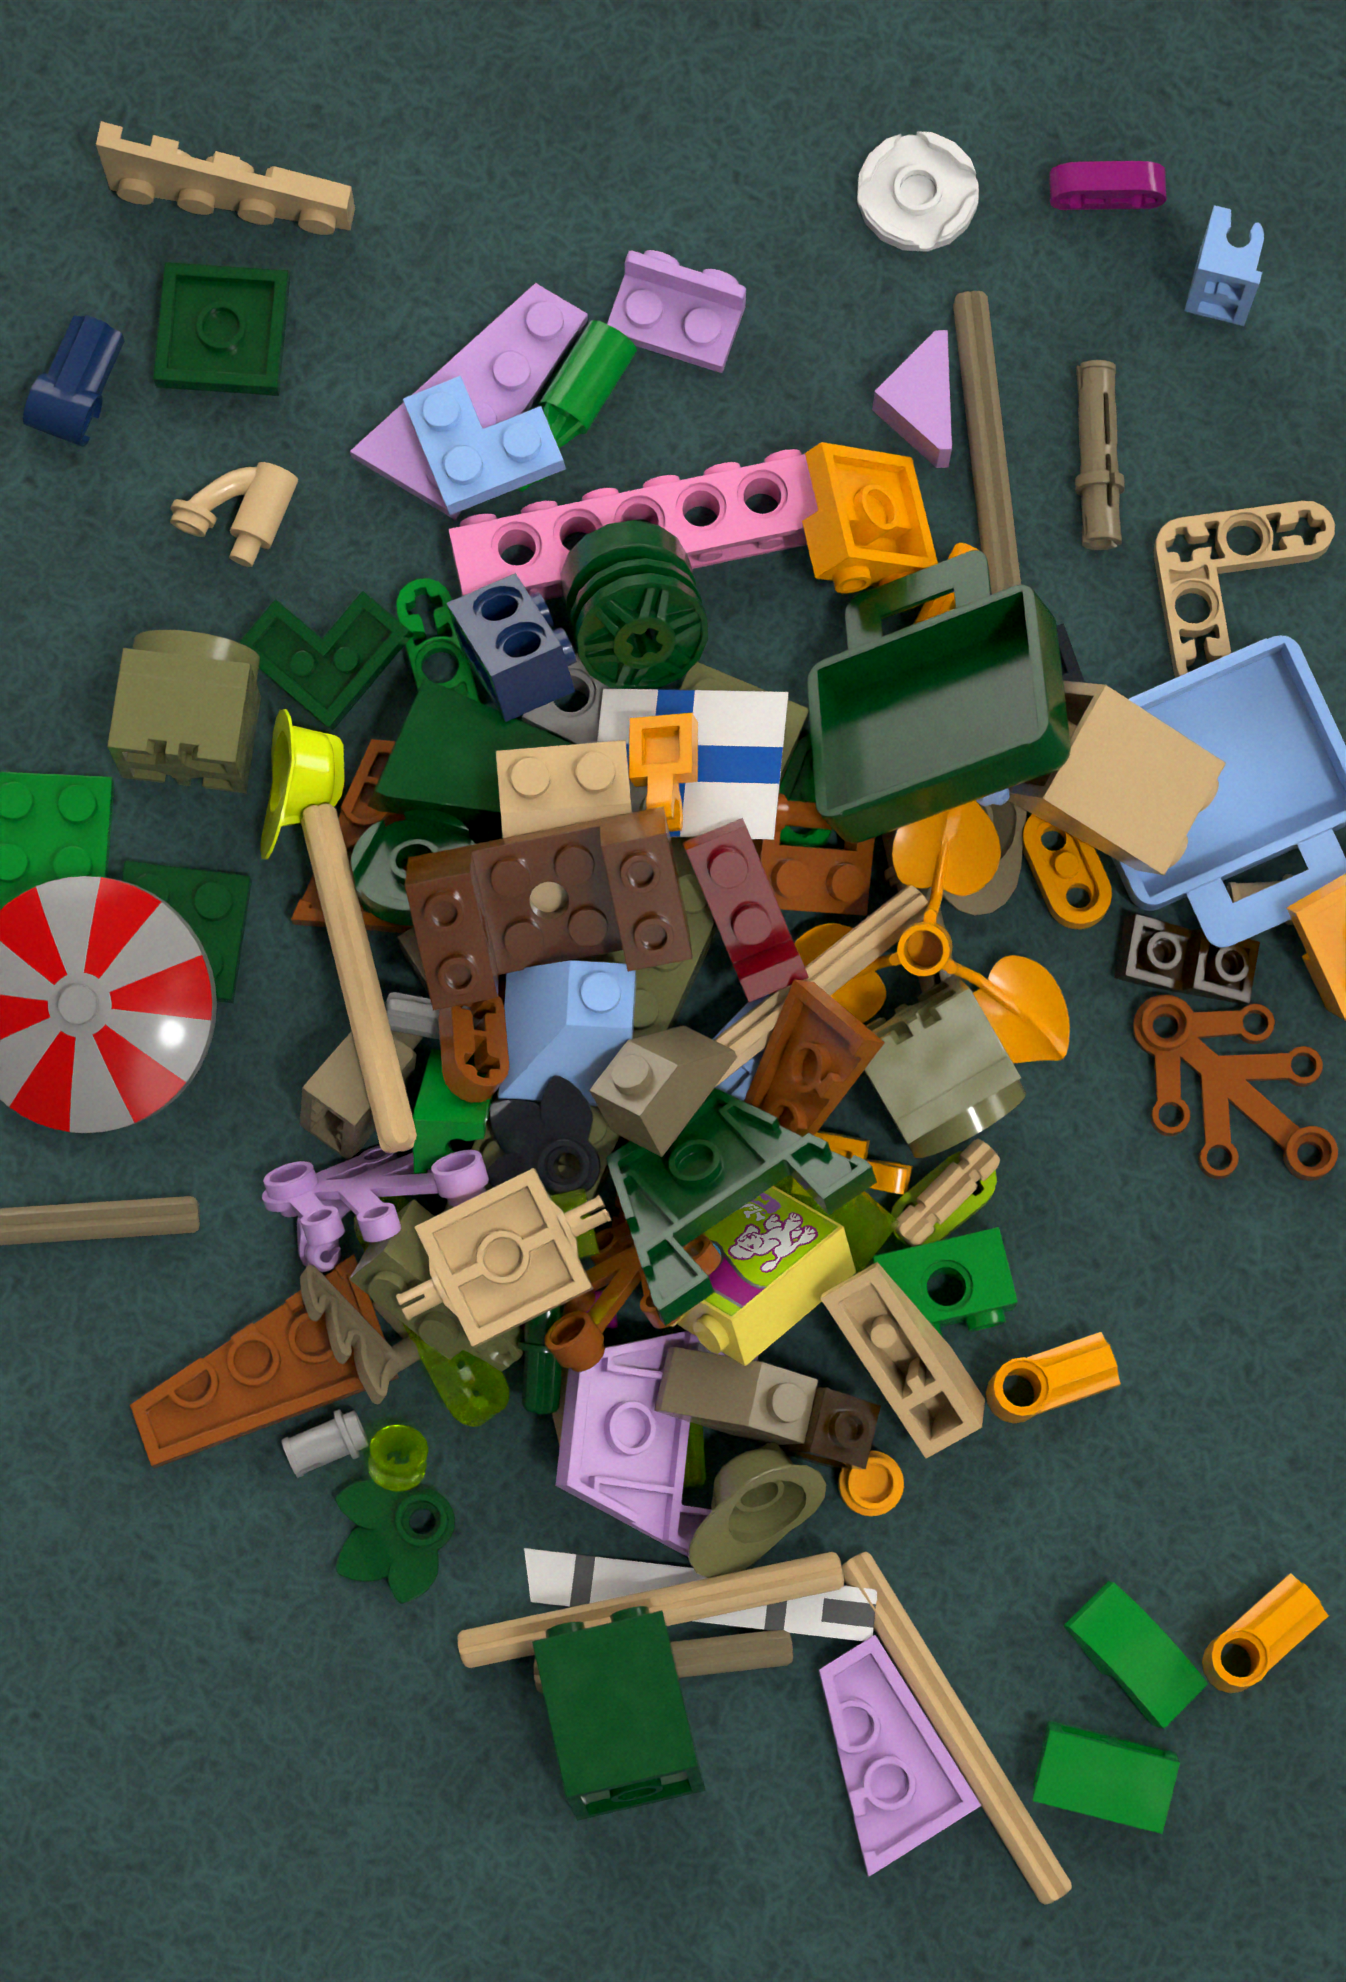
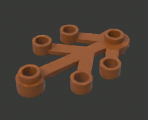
[1133,995,1338,1181]
[545,1221,721,1372]

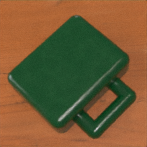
[807,550,1071,843]

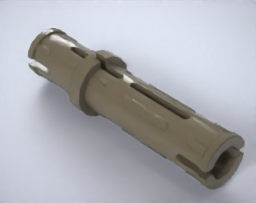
[1075,360,1125,550]

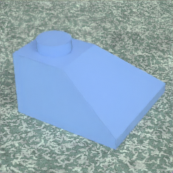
[498,960,636,1106]

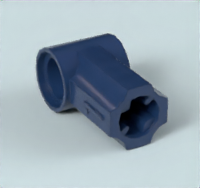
[23,315,125,447]

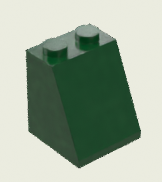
[532,1606,706,1821]

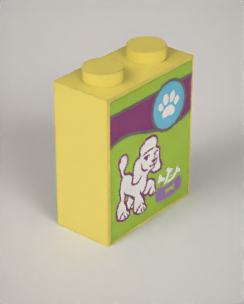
[670,1186,856,1366]

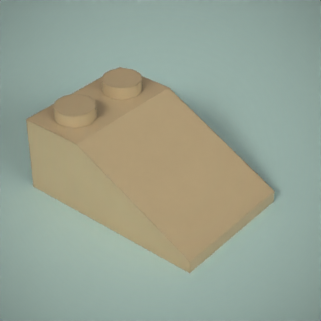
[496,740,632,912]

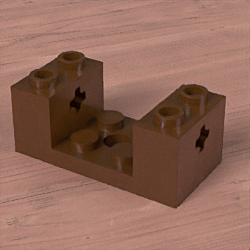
[405,806,693,1011]

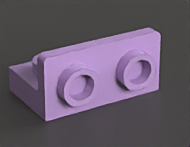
[607,250,746,373]

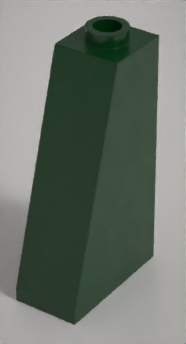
[368,678,573,829]

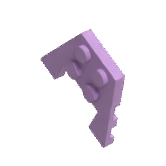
[555,1331,758,1558]

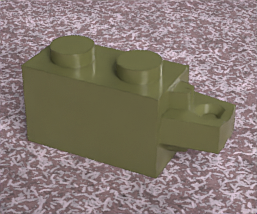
[349,1199,524,1372]

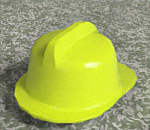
[260,709,344,859]

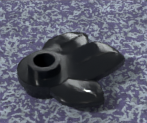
[487,1076,601,1199]

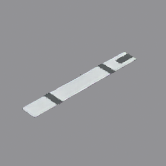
[524,1548,877,1641]

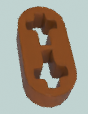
[438,995,509,1103]

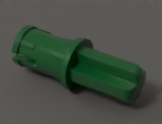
[518,1302,567,1414]

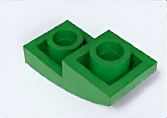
[1063,1581,1208,1729]

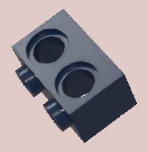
[447,573,577,722]

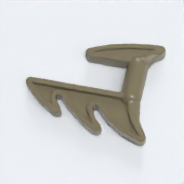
[300,1265,451,1404]

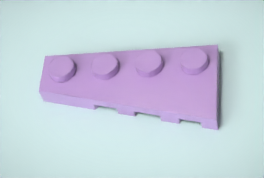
[350,283,588,520]

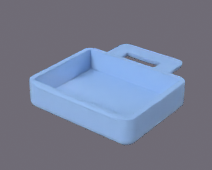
[1111,635,1346,947]

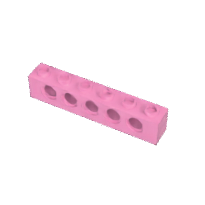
[449,449,818,600]

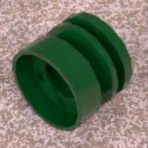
[560,520,708,689]

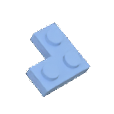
[403,376,566,515]

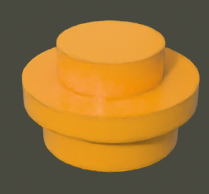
[838,1451,904,1516]

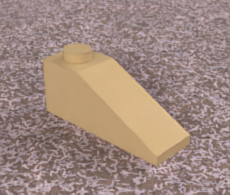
[820,1262,985,1458]

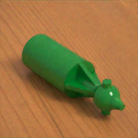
[516,320,637,492]

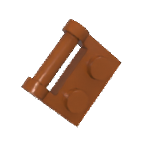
[752,793,876,916]

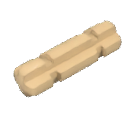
[893,1139,1000,1247]

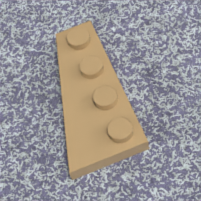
[96,121,355,235]

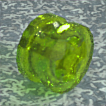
[368,1424,429,1491]

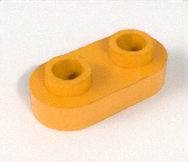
[1022,814,1112,929]

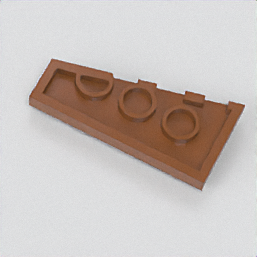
[130,1254,399,1469]

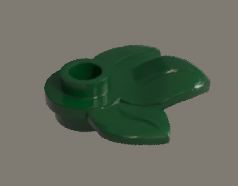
[335,1479,455,1604]

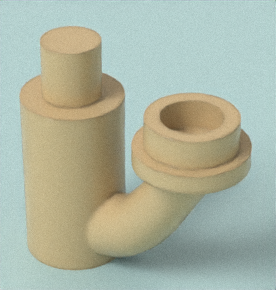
[170,462,298,567]

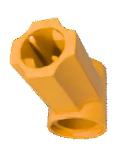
[986,1332,1121,1423]
[1202,1573,1329,1693]

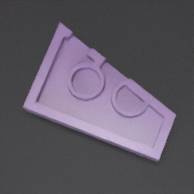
[818,1635,981,1877]

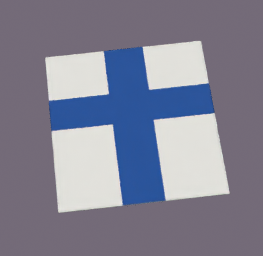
[597,689,789,840]

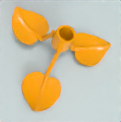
[771,800,1070,1063]

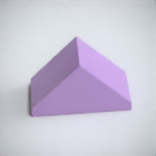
[872,330,952,468]

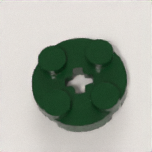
[351,809,475,926]

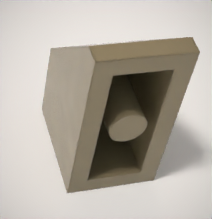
[589,1026,737,1157]
[654,1347,818,1445]

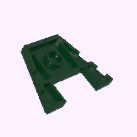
[606,1088,877,1326]

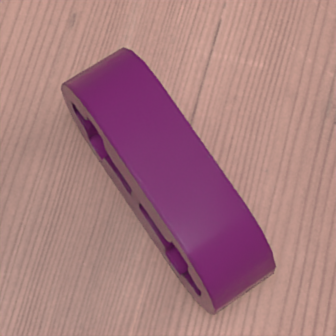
[1049,161,1167,210]

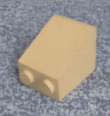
[1008,681,1226,875]

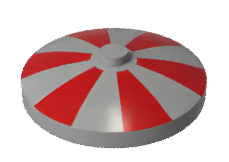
[0,876,217,1133]

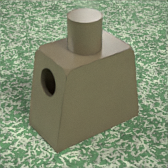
[300,1031,423,1160]

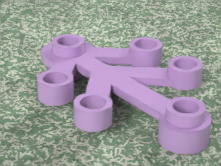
[262,1142,489,1245]

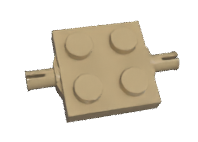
[396,1168,612,1348]

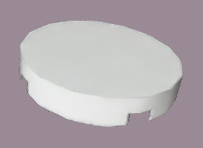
[857,132,979,251]

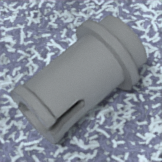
[281,1409,369,1478]

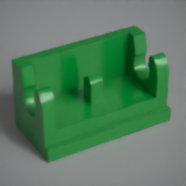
[413,1049,496,1174]
[1032,1720,1180,1834]

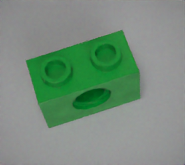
[870,1227,1018,1337]

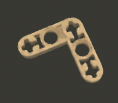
[1154,501,1335,678]

